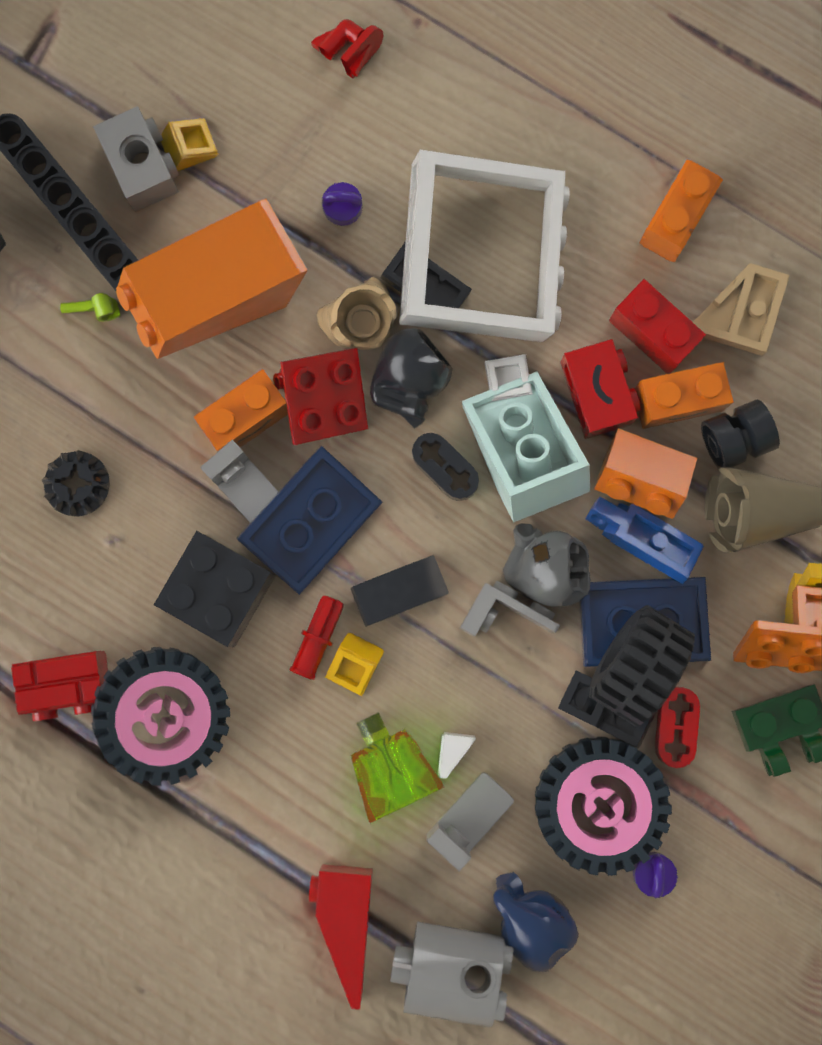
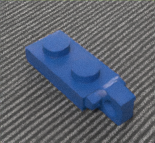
[586,497,704,584]

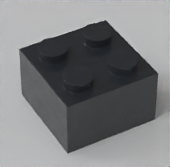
[154,530,276,648]

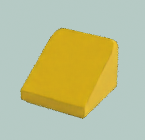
[161,118,218,171]
[325,633,384,696]

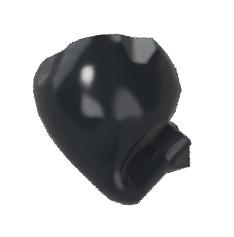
[370,328,453,429]

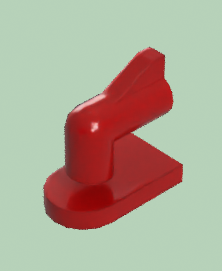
[311,19,384,79]

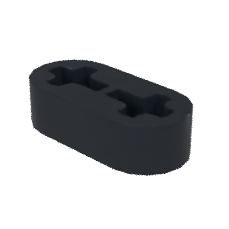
[412,433,479,501]

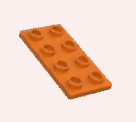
[733,585,822,673]

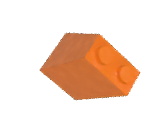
[116,198,308,359]

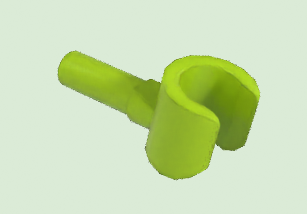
[60,293,120,322]

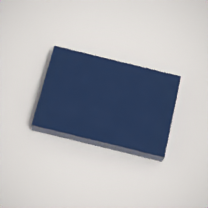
[236,446,383,595]
[579,577,711,667]

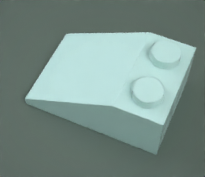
[462,372,590,523]

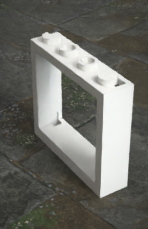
[399,150,569,342]

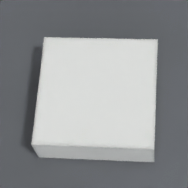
[484,354,533,401]

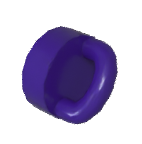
[322,182,363,226]
[633,852,678,898]

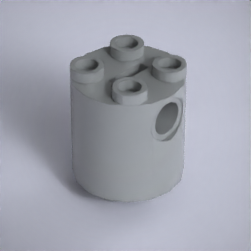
[390,921,513,1028]

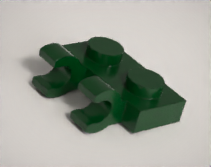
[732,684,822,777]

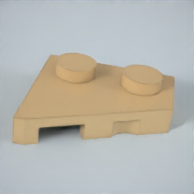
[693,263,790,356]

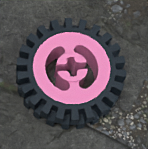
[91,647,230,786]
[535,737,672,876]

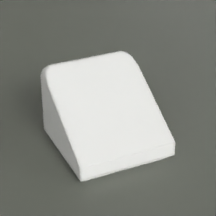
[438,732,476,779]

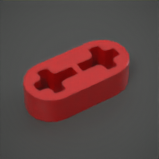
[655,687,700,768]

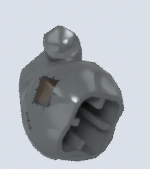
[503,523,591,607]

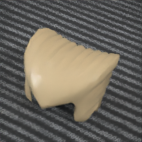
[316,277,397,350]

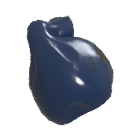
[493,872,579,972]

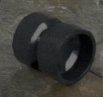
[701,399,780,469]

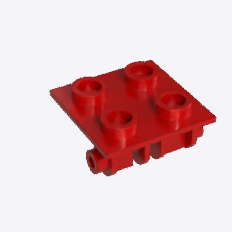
[273,348,368,445]

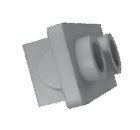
[200,439,278,523]
[460,581,560,636]
[427,772,514,871]

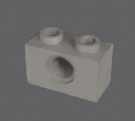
[93,106,180,212]

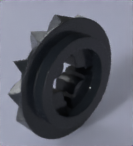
[42,450,110,517]

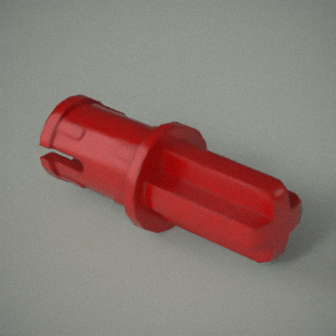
[289,595,344,680]

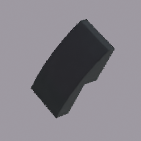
[350,555,449,627]
[558,670,656,749]

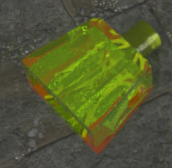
[351,712,444,823]

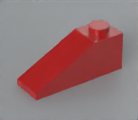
[309,864,373,1010]

